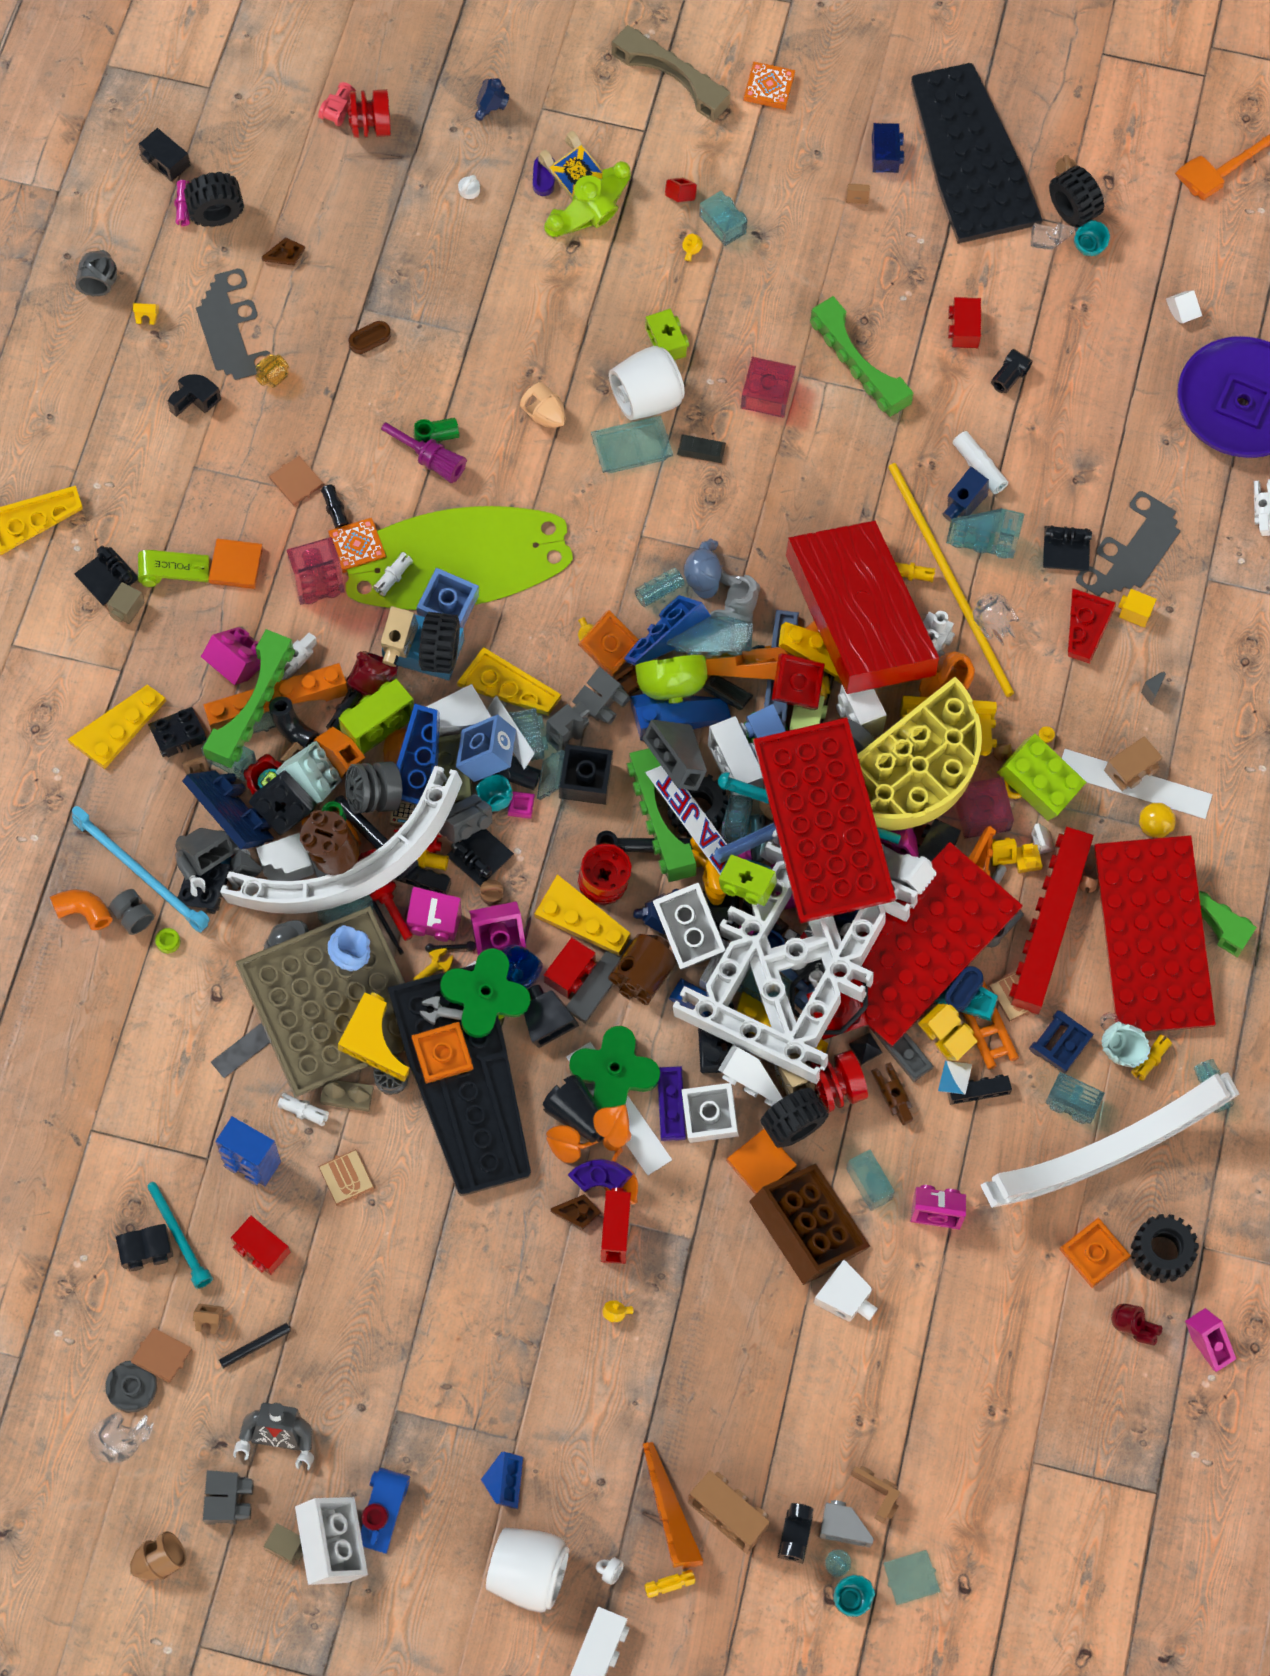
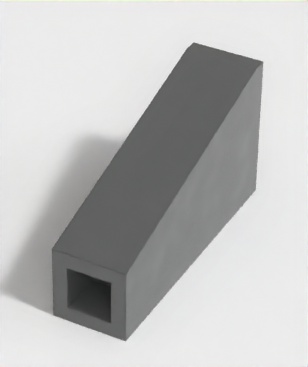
[642,719,707,791]

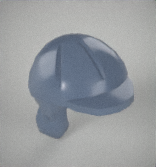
[684,538,723,598]

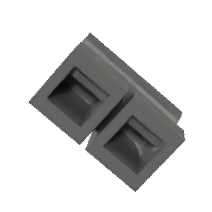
[572,666,631,725]
[546,701,590,755]
[203,1470,254,1525]

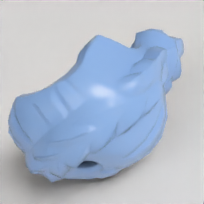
[328,925,371,971]

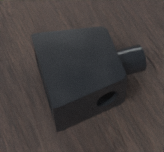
[524,984,579,1048]

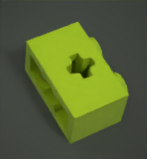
[645,308,689,360]
[719,854,777,906]

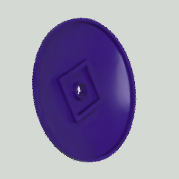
[1177,336,1270,458]

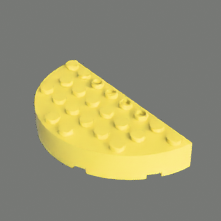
[857,677,982,831]

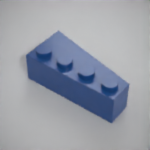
[396,704,440,805]

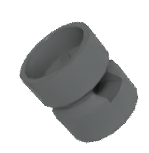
[109,889,155,935]

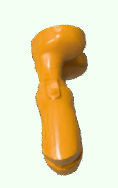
[690,837,726,905]

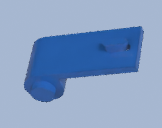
[360,1467,411,1554]

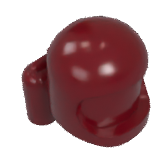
[1111,1304,1163,1346]

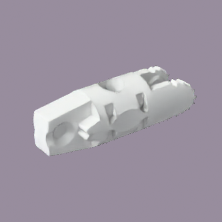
[1254,479,1270,536]
[282,633,317,680]

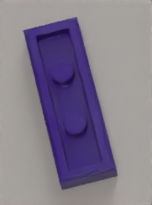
[658,1066,686,1141]

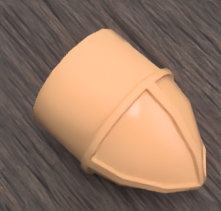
[520,382,566,428]

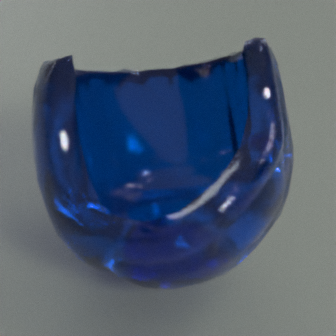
[502,944,543,989]

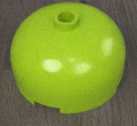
[635,655,707,704]

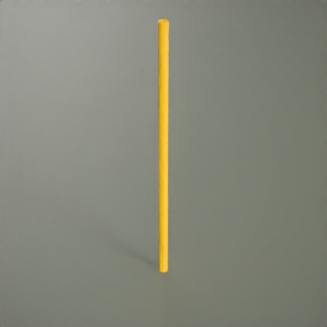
[888,463,1014,697]

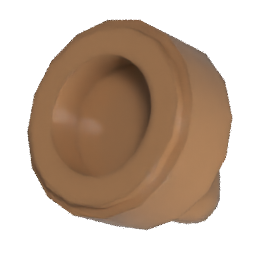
[1055,155,1077,176]
[480,880,504,905]

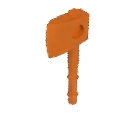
[1175,134,1270,200]

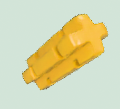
[644,1570,696,1598]

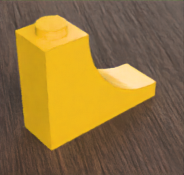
[338,992,409,1082]

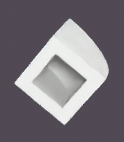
[1166,290,1202,323]

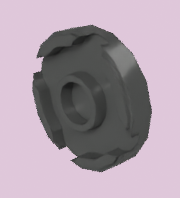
[105,1361,157,1413]

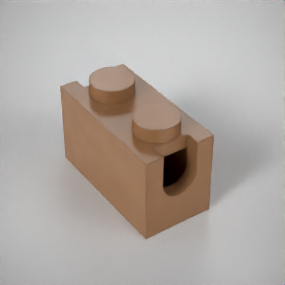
[1104,736,1162,791]

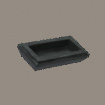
[677,435,726,464]
[703,675,753,710]

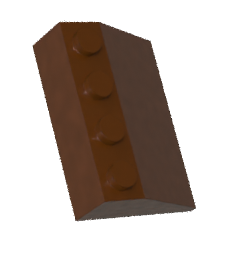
[749,1163,870,1285]

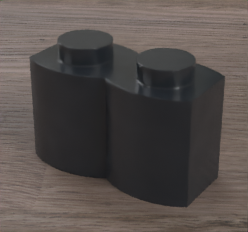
[115,1224,174,1271]

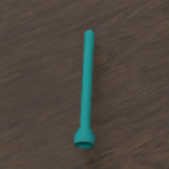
[147,1182,213,1289]

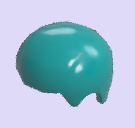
[1074,220,1110,256]
[476,774,513,812]
[833,1575,875,1617]

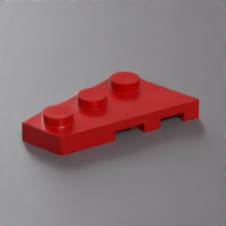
[1068,588,1116,664]

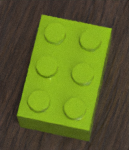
[339,678,414,754]
[996,733,1087,821]

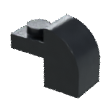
[167,374,221,417]

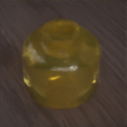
[255,354,289,388]

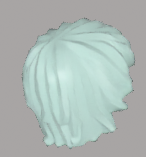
[1101,1021,1151,1068]

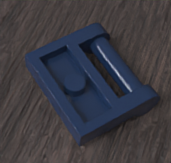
[1029,1010,1094,1074]

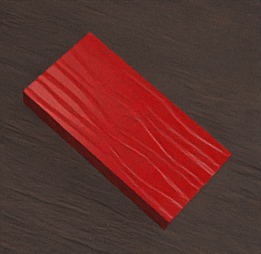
[786,520,939,694]

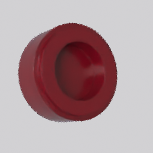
[362,1503,389,1530]

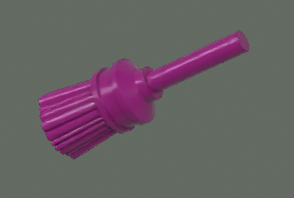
[381,422,467,483]

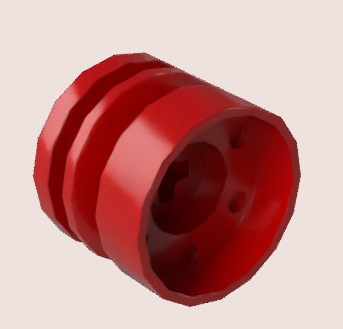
[348,89,391,138]
[578,843,632,905]
[810,1050,868,1113]

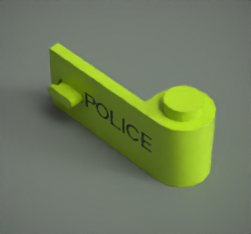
[138,550,209,587]

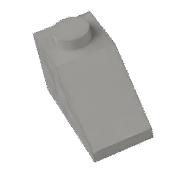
[819,1500,873,1548]

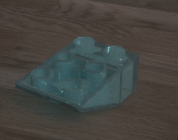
[946,509,1024,559]
[667,616,753,655]

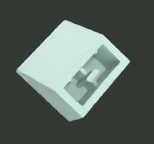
[276,741,342,804]

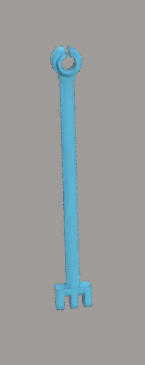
[72,806,210,933]

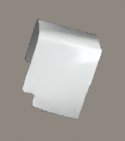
[256,833,314,881]

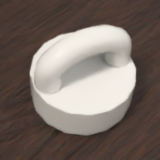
[458,175,480,199]
[596,1557,624,1585]

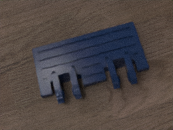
[182,770,274,850]

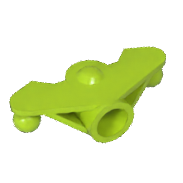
[544,161,631,237]

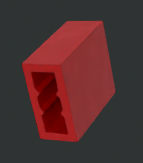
[601,1188,631,1264]

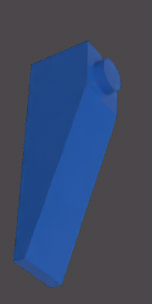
[624,595,716,665]
[630,694,731,741]

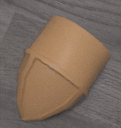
[130,1531,186,1581]

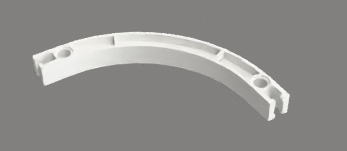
[220,766,463,914]
[980,1072,1239,1208]

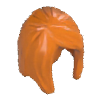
[919,651,975,697]

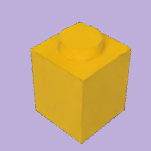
[1118,589,1157,628]

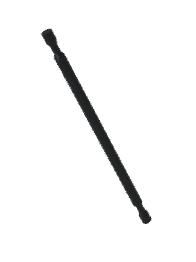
[367,895,404,955]

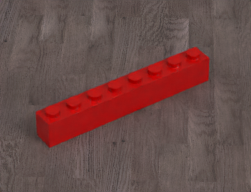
[1009,826,1094,1015]

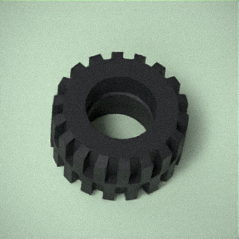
[1049,166,1104,228]
[184,172,244,227]
[419,612,460,674]
[667,774,728,838]
[760,1088,829,1148]
[1131,1214,1199,1283]

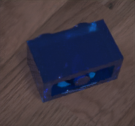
[871,123,904,173]

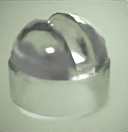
[1100,1012,1120,1032]

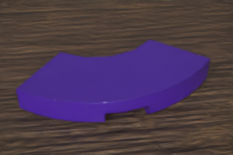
[568,1159,633,1192]

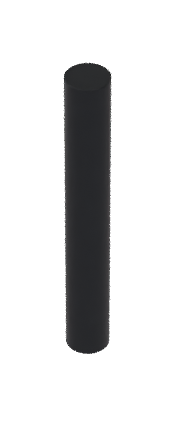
[219,1322,291,1369]

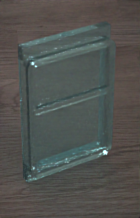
[591,416,673,473]

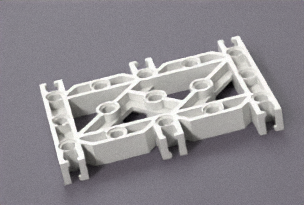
[673,829,918,1084]

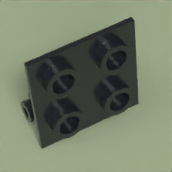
[1043,525,1092,572]
[74,546,138,606]
[148,707,207,758]
[447,829,514,887]
[177,863,230,914]

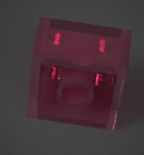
[741,357,796,418]
[956,777,1014,839]

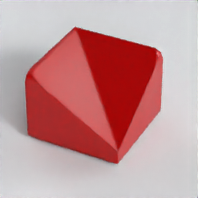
[665,178,697,202]

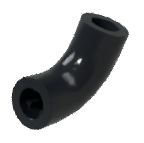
[269,697,320,748]

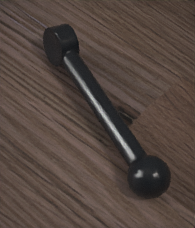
[425,941,476,953]

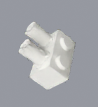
[923,611,955,657]

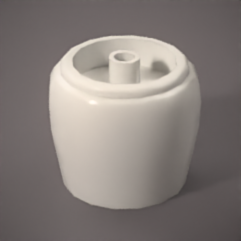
[609,346,685,421]
[486,1528,569,1612]

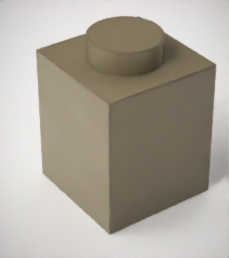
[107,582,145,624]
[263,1523,303,1565]

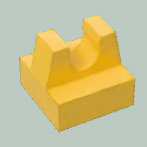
[133,303,159,325]
[991,837,1017,866]
[1016,843,1043,873]

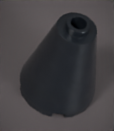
[542,1075,604,1143]

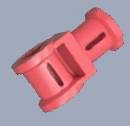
[318,82,356,126]

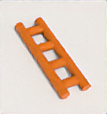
[962,981,1019,1070]

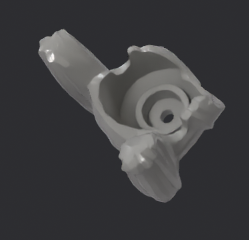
[709,569,761,628]

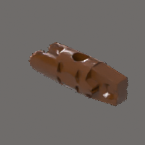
[871,1062,913,1126]

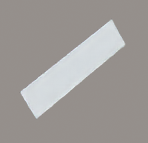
[487,695,535,769]

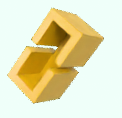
[918,1004,977,1061]

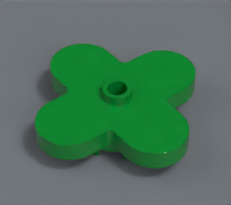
[440,948,530,1038]
[569,1026,660,1109]

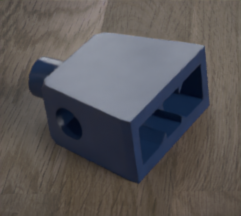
[943,466,989,523]

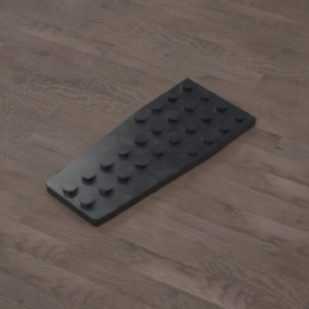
[911,63,1042,244]
[387,964,531,1196]

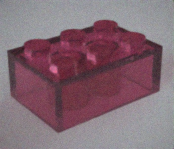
[286,537,345,605]

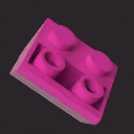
[201,627,261,685]

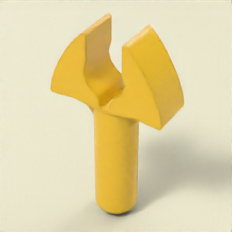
[413,948,453,981]

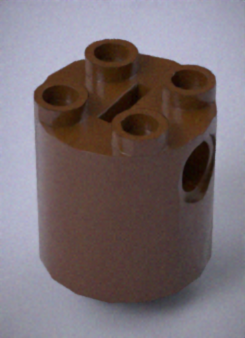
[300,810,360,875]
[608,934,677,1005]

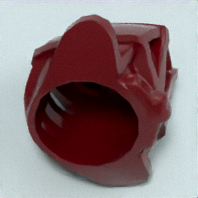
[347,651,398,696]

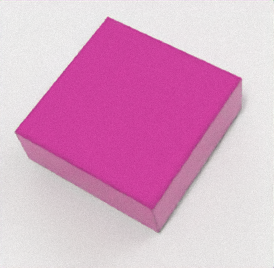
[508,791,535,819]

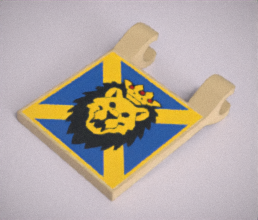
[538,131,603,200]

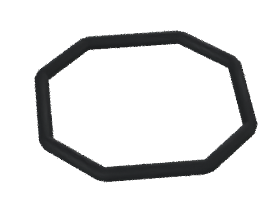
[790,959,868,1035]

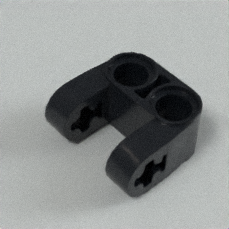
[777,1503,814,1564]

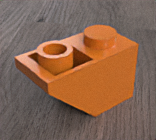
[313,727,366,778]

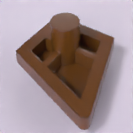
[262,237,305,266]
[550,1194,601,1230]

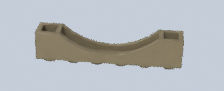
[612,25,731,122]

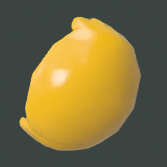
[1139,803,1176,838]

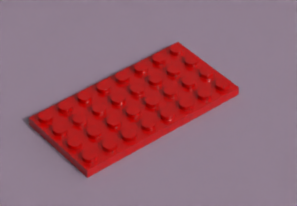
[753,717,896,923]
[1094,835,1216,1033]
[834,842,1023,1048]

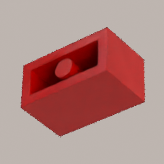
[948,297,981,349]
[544,937,597,998]
[231,1215,291,1275]

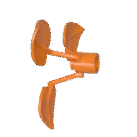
[546,1105,638,1204]

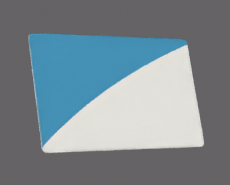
[938,1061,972,1094]

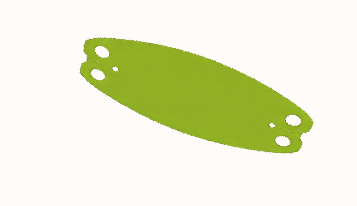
[345,506,573,610]

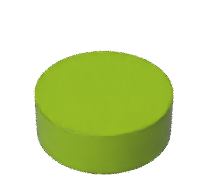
[155,928,180,954]

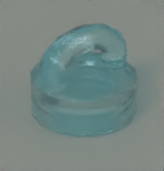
[825,1549,851,1577]

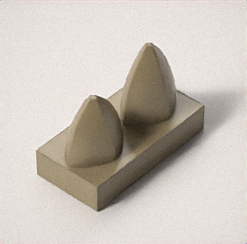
[320,1080,374,1112]

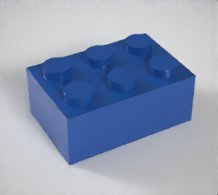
[215,1116,281,1186]

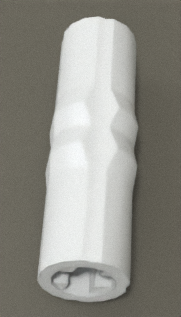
[952,431,1009,494]

